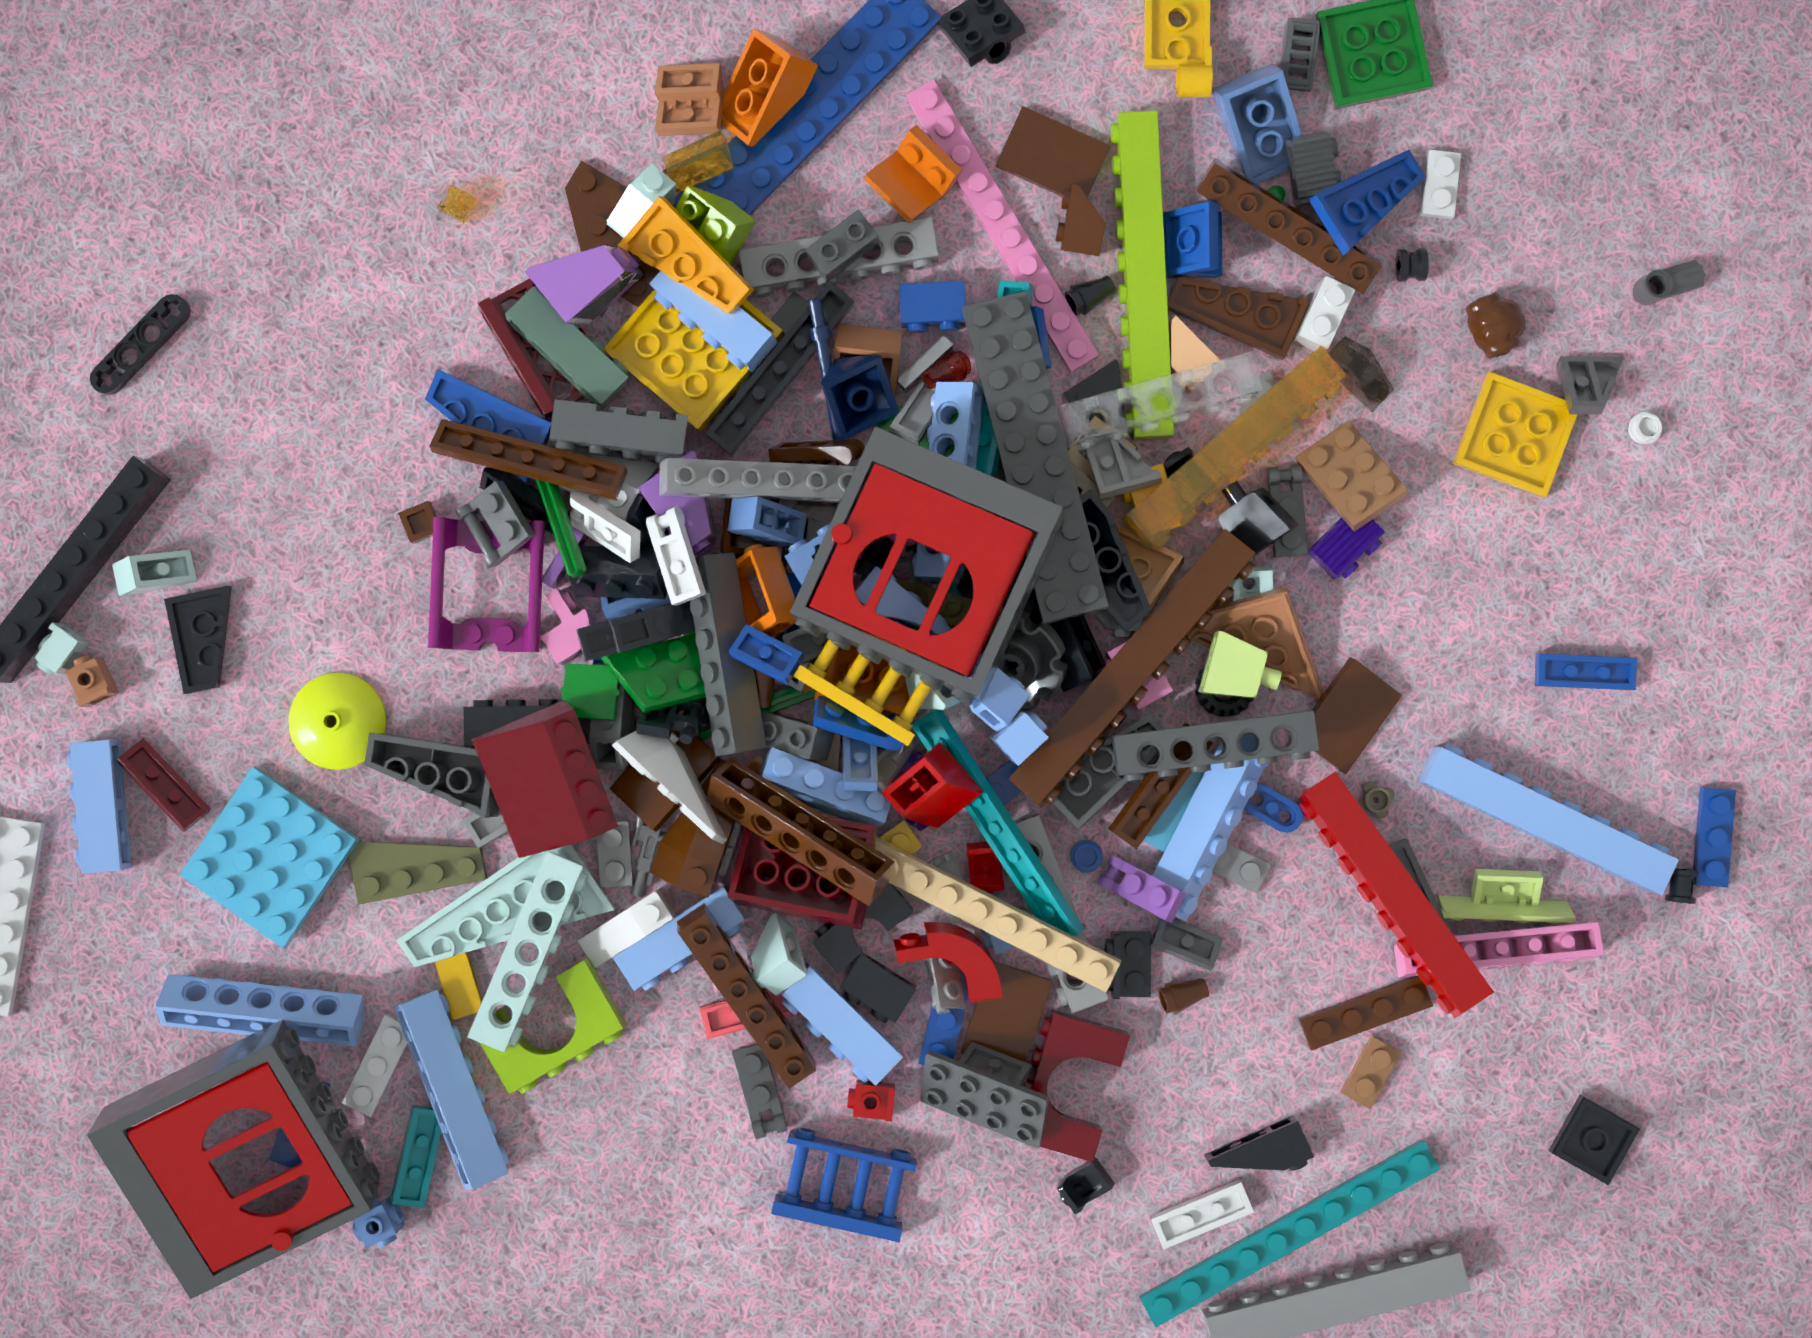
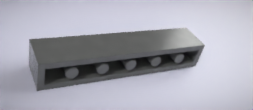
[690,552,767,756]

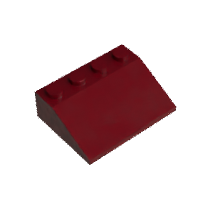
[471,700,618,858]
[727,816,877,930]

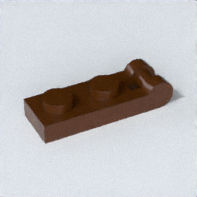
[768,439,865,466]

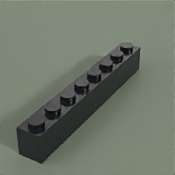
[0,455,171,683]

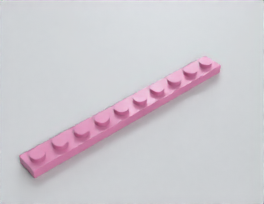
[906,79,1099,373]

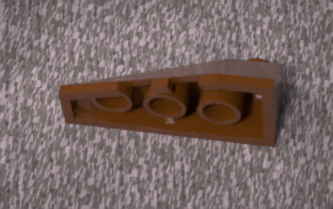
[650,759,753,898]

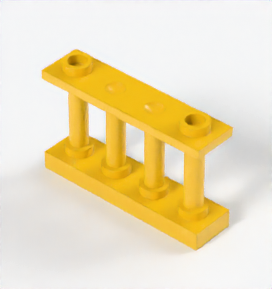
[794,621,948,746]

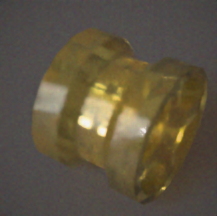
[437,185,478,224]

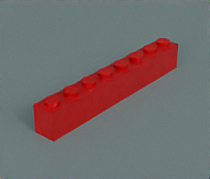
[1298,771,1494,1018]

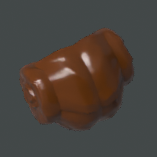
[1466,292,1526,359]

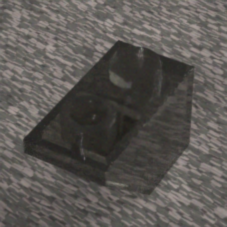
[1323,336,1394,412]

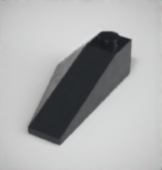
[1080,489,1151,632]

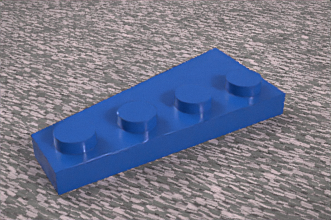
[425,370,551,484]

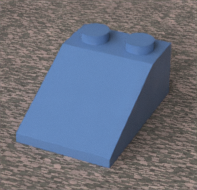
[1212,64,1302,184]

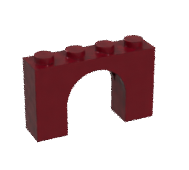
[1023,1009,1130,1162]

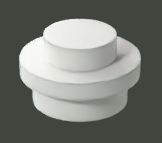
[1628,412,1662,444]

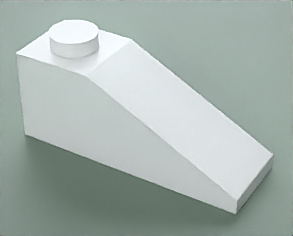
[578,888,677,968]

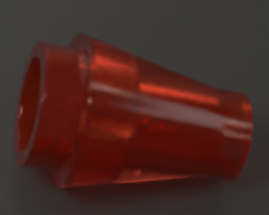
[922,351,971,389]

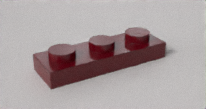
[117,738,210,832]

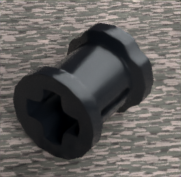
[1665,868,1699,904]

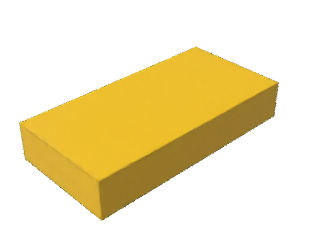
[435,952,483,1020]

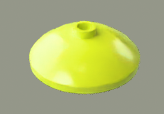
[289,673,386,770]

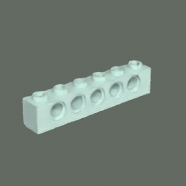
[467,851,588,1052]

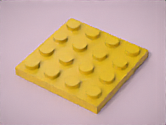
[604,290,785,432]

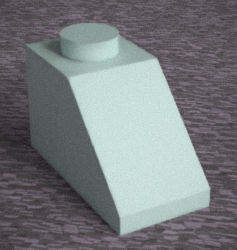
[607,163,676,238]
[112,549,197,596]
[751,912,807,996]

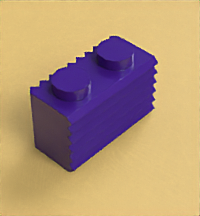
[1308,517,1385,579]

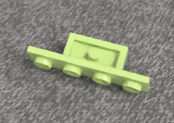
[1438,869,1576,925]

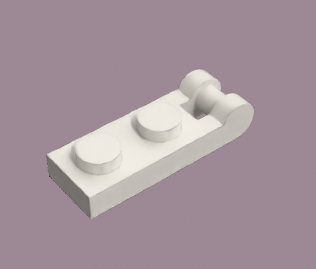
[570,490,640,563]
[646,506,706,605]

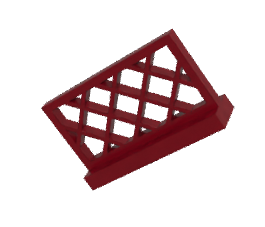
[478,278,587,420]

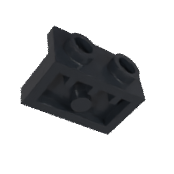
[1105,931,1151,999]

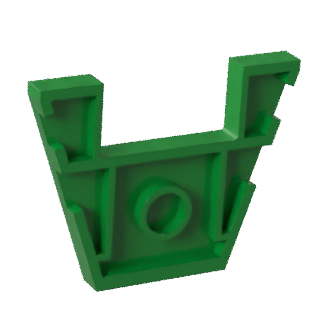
[601,631,706,713]

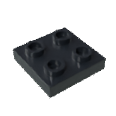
[938,0,1026,67]

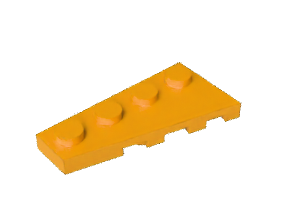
[617,196,754,314]

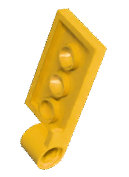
[1144,0,1213,98]

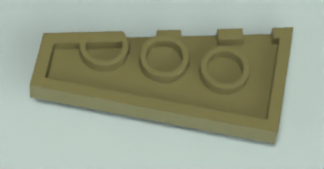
[349,841,488,905]

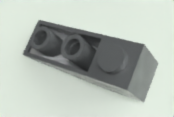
[589,663,635,770]

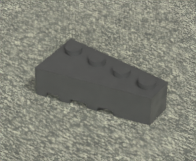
[549,399,688,465]
[1053,714,1164,830]
[364,733,499,818]

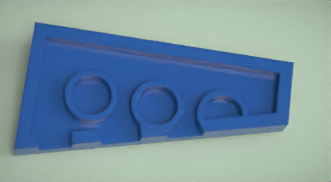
[1309,150,1426,255]

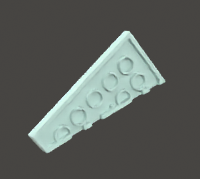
[396,844,616,967]

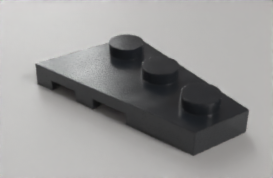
[164,586,232,694]

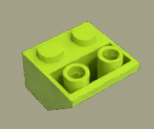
[675,186,756,266]

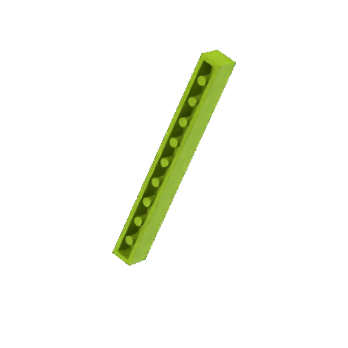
[1110,110,1174,441]

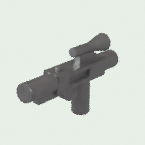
[630,815,667,897]

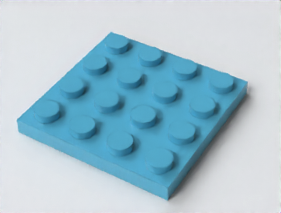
[180,767,360,948]

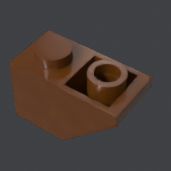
[1055,183,1105,256]

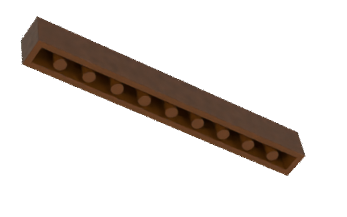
[1009,529,1256,808]

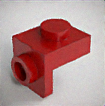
[966,841,1004,894]

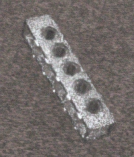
[1058,352,1263,450]

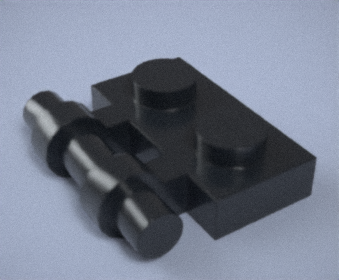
[637,697,707,744]

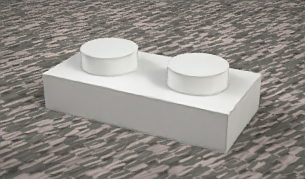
[1420,150,1461,219]

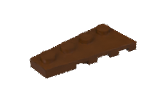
[1167,276,1311,360]

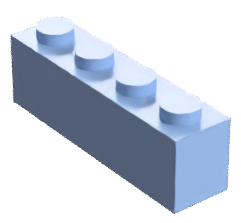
[649,271,778,373]
[988,711,1049,766]
[67,739,131,874]
[758,747,891,828]
[613,884,746,991]
[781,962,903,1086]

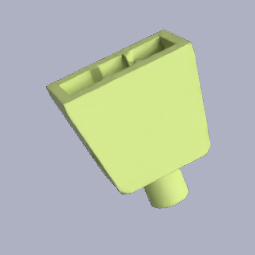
[1198,631,1282,698]

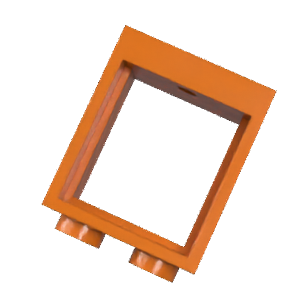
[736,544,797,638]

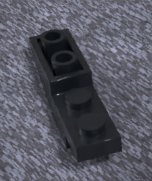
[576,601,695,662]

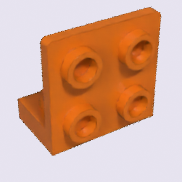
[864,125,963,222]

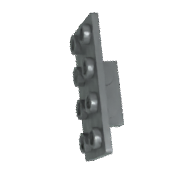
[920,1042,1049,1148]

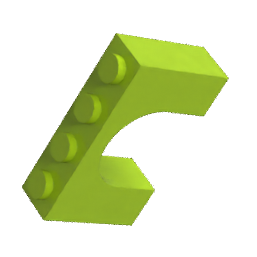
[470,957,627,1095]

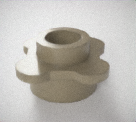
[1358,781,1395,818]

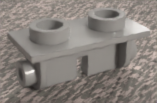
[924,958,966,1014]

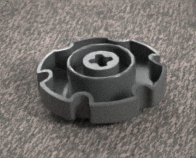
[981,611,1067,711]

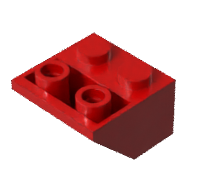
[882,741,983,828]

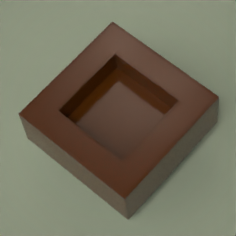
[398,501,437,544]

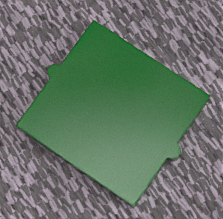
[560,663,622,721]

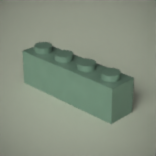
[505,286,629,410]

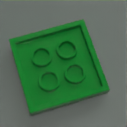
[1315,0,1433,109]

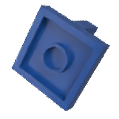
[1163,201,1222,278]

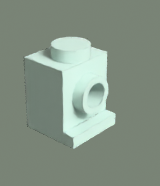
[1231,564,1273,601]
[35,622,90,675]

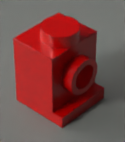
[847,1080,895,1122]

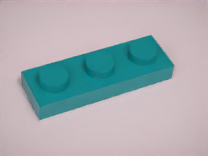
[390,1105,442,1208]

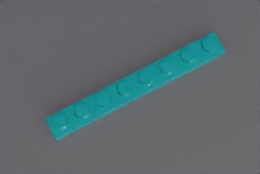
[912,709,1084,936]

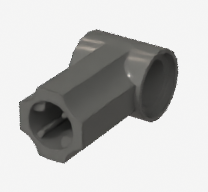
[1633,259,1705,306]

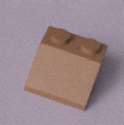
[833,324,903,398]

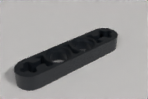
[90,294,191,395]

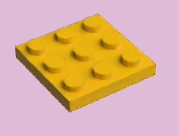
[1452,371,1578,498]

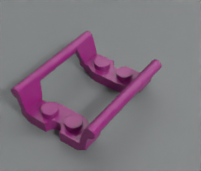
[428,517,545,653]

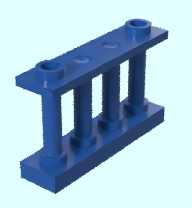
[771,1128,917,1243]

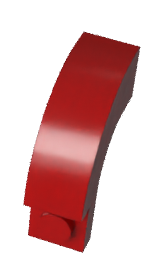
[893,922,1002,1003]

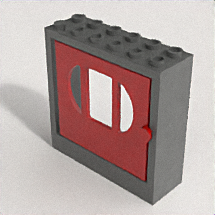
[789,427,1064,705]
[87,1020,380,1299]

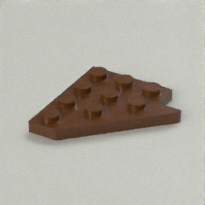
[565,161,660,318]

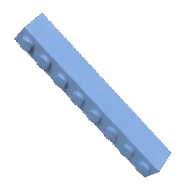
[1418,744,1679,895]

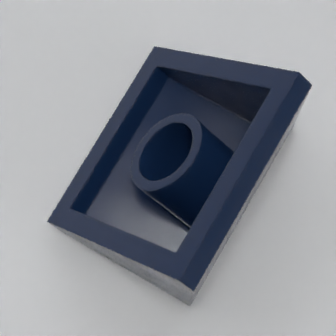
[820,354,899,441]

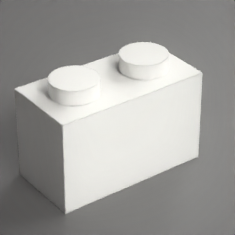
[1292,276,1356,355]

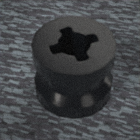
[1395,248,1429,282]

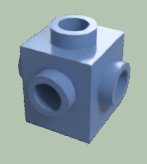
[353,1196,405,1248]

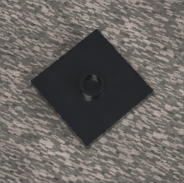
[1548,1094,1640,1185]

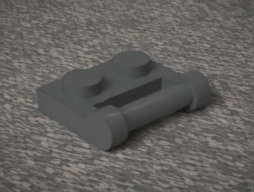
[456,481,535,568]

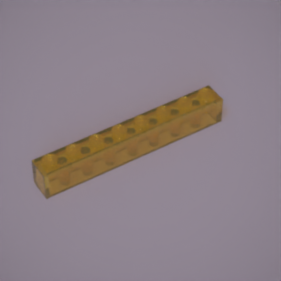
[1121,346,1347,549]

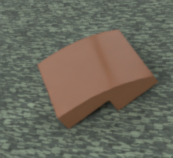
[655,63,723,136]

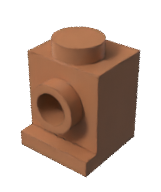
[65,655,119,707]

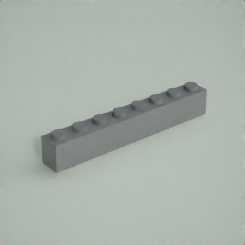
[1202,1242,1471,1338]

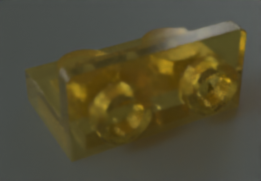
[662,130,734,193]

